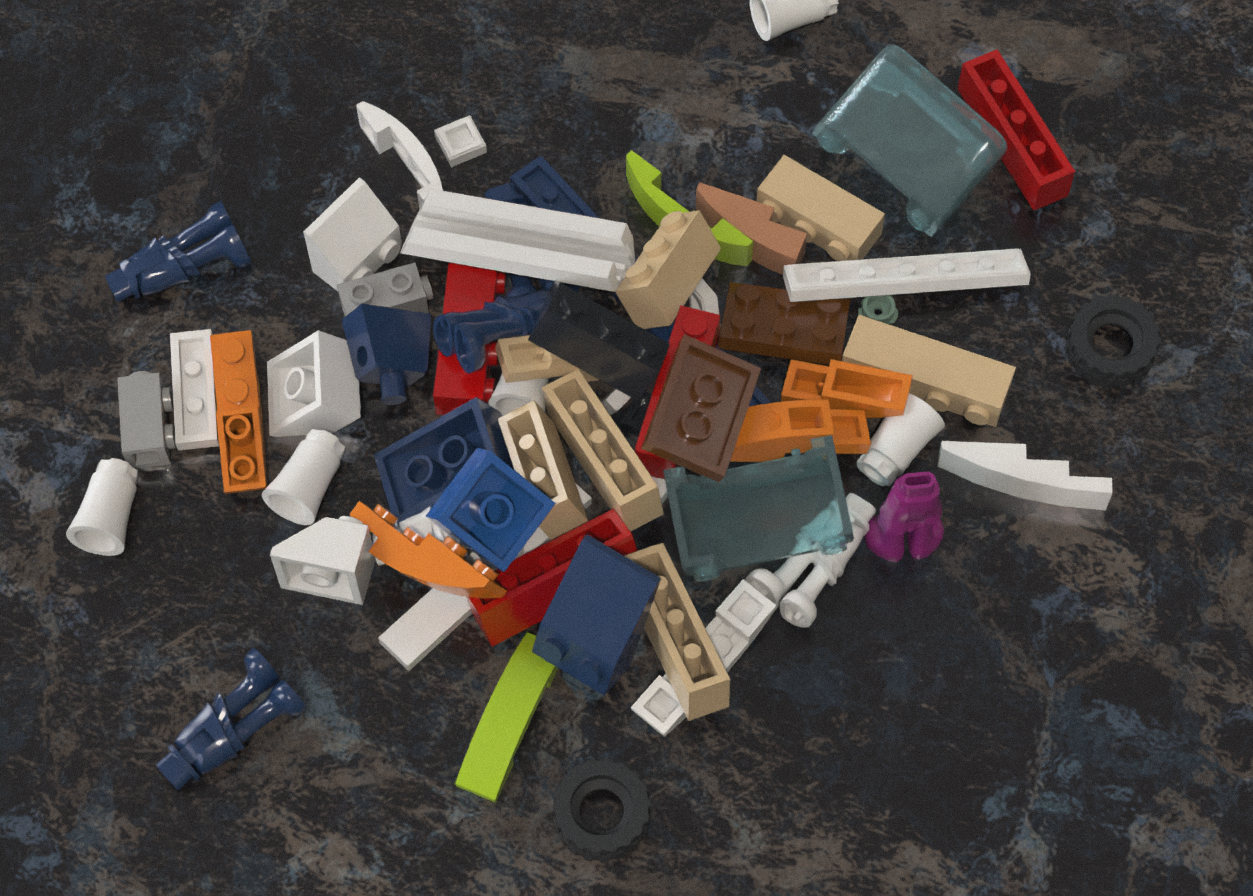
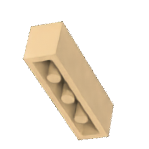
[842,315,1016,427]
[542,369,664,532]
[624,543,730,721]

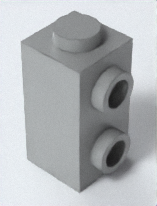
[337,263,434,316]
[117,371,176,469]

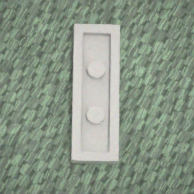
[170,329,219,451]

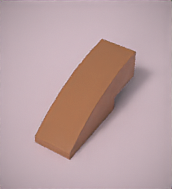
[696,182,807,275]

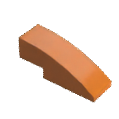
[781,359,913,418]

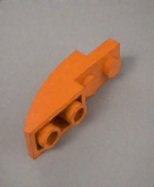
[210,330,267,494]
[730,399,871,462]
[349,501,507,598]

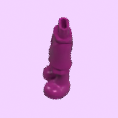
[864,472,944,562]

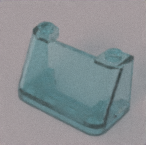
[812,44,1008,237]
[663,435,854,581]

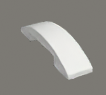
[356,101,443,208]
[631,579,777,737]

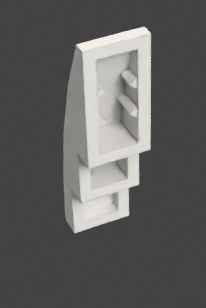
[937,441,1112,510]

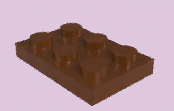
[718,282,850,365]
[641,334,761,482]

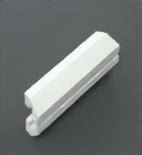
[400,189,635,292]

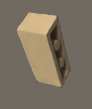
[757,155,885,261]
[615,210,721,329]
[498,400,588,540]

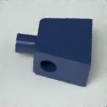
[342,303,431,405]

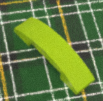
[626,150,753,266]
[455,632,558,803]

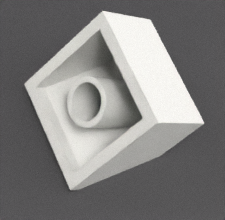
[303,178,402,291]
[267,330,361,437]
[270,516,376,605]

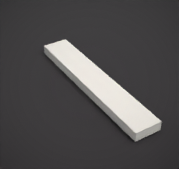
[783,249,1031,302]
[378,483,592,671]

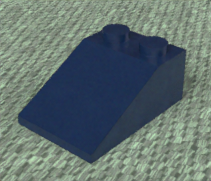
[374,397,514,527]
[532,535,661,696]

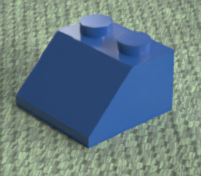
[426,448,556,572]

